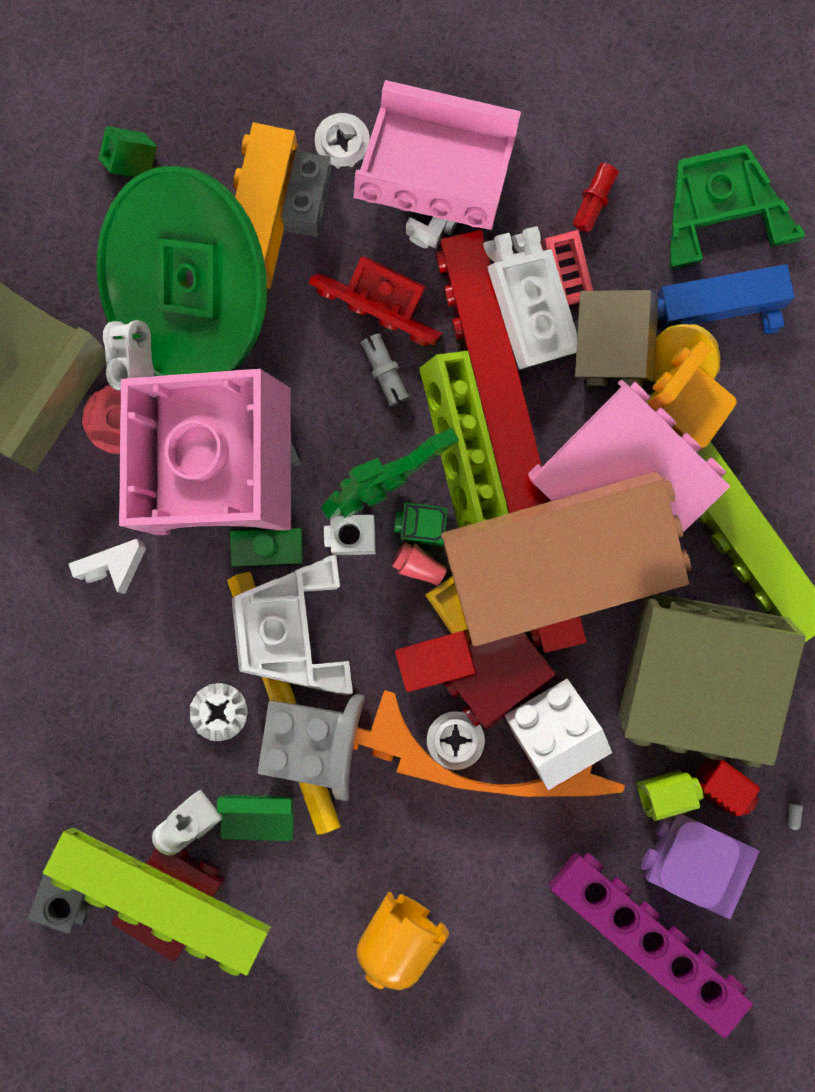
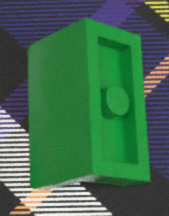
[217,795,294,841]

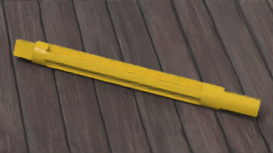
[227,571,341,835]

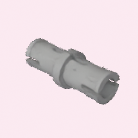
[360,333,410,407]

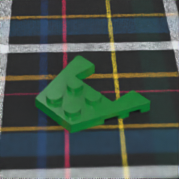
[669,145,805,270]
[321,428,459,520]

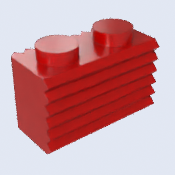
[693,757,760,816]

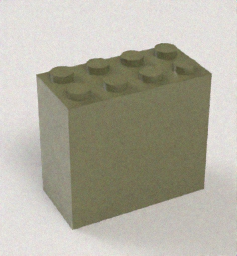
[618,593,806,767]

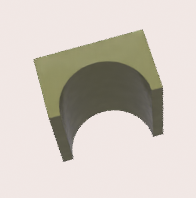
[0,282,106,472]

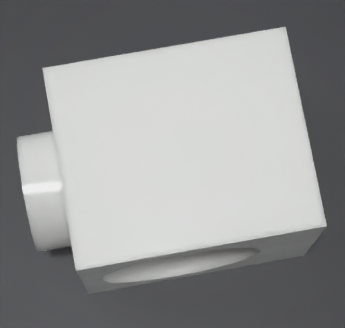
[324,515,376,555]

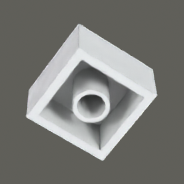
[504,679,612,790]

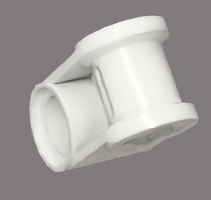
[103,320,154,390]
[152,790,223,855]

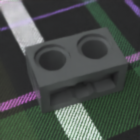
[281,150,333,237]
[28,846,92,934]

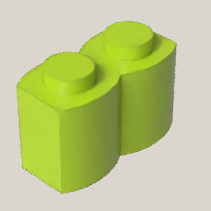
[636,770,704,821]

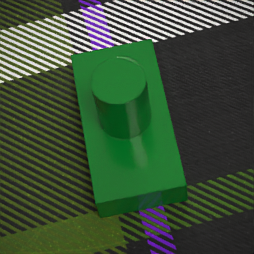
[230,528,304,568]

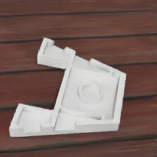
[232,555,353,696]

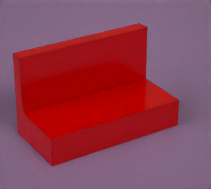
[395,629,477,692]

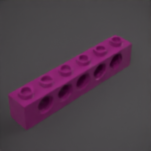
[548,851,753,1039]

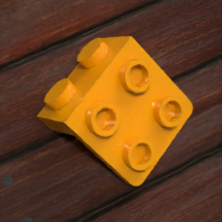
[647,340,737,450]

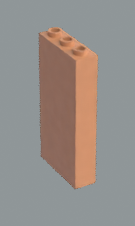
[441,471,691,647]

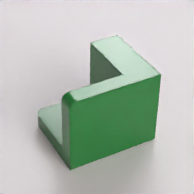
[98,126,157,177]

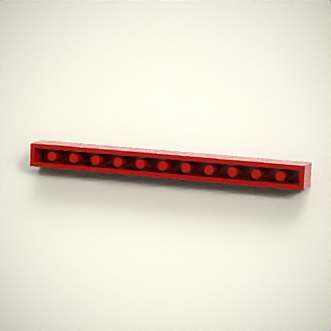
[435,230,587,654]

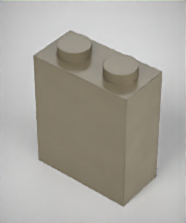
[575,290,659,388]

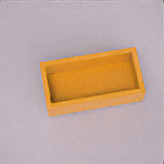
[233,122,299,289]

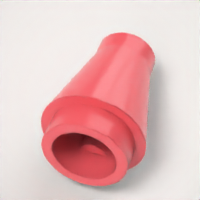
[391,541,447,586]

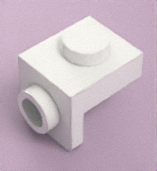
[406,217,457,249]

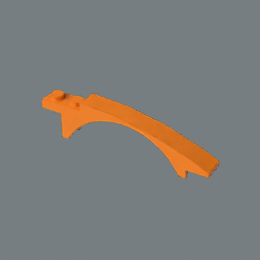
[353,690,625,797]

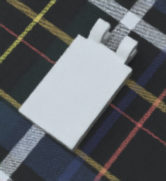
[483,226,578,370]

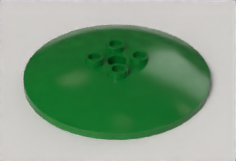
[97,166,267,376]

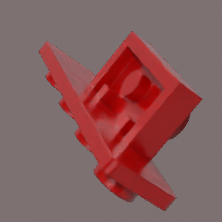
[308,256,443,346]

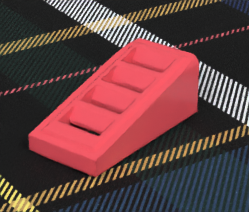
[541,230,593,306]

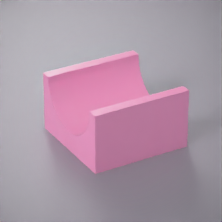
[119,369,291,535]

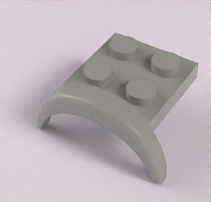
[258,694,365,801]

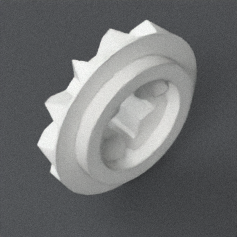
[315,113,370,169]
[190,683,248,741]
[427,711,485,770]

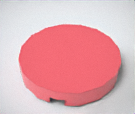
[82,385,121,454]

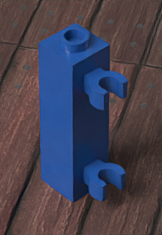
[657,264,795,335]

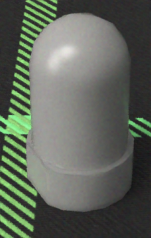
[787,803,803,830]

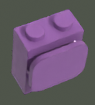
[641,814,760,919]

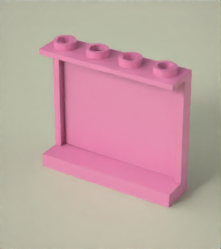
[354,80,521,230]
[528,380,731,532]

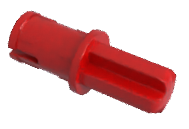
[573,163,619,233]

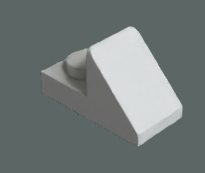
[69,539,146,594]

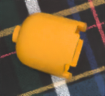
[356,892,449,990]

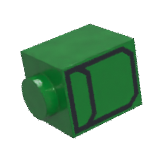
[394,503,448,547]

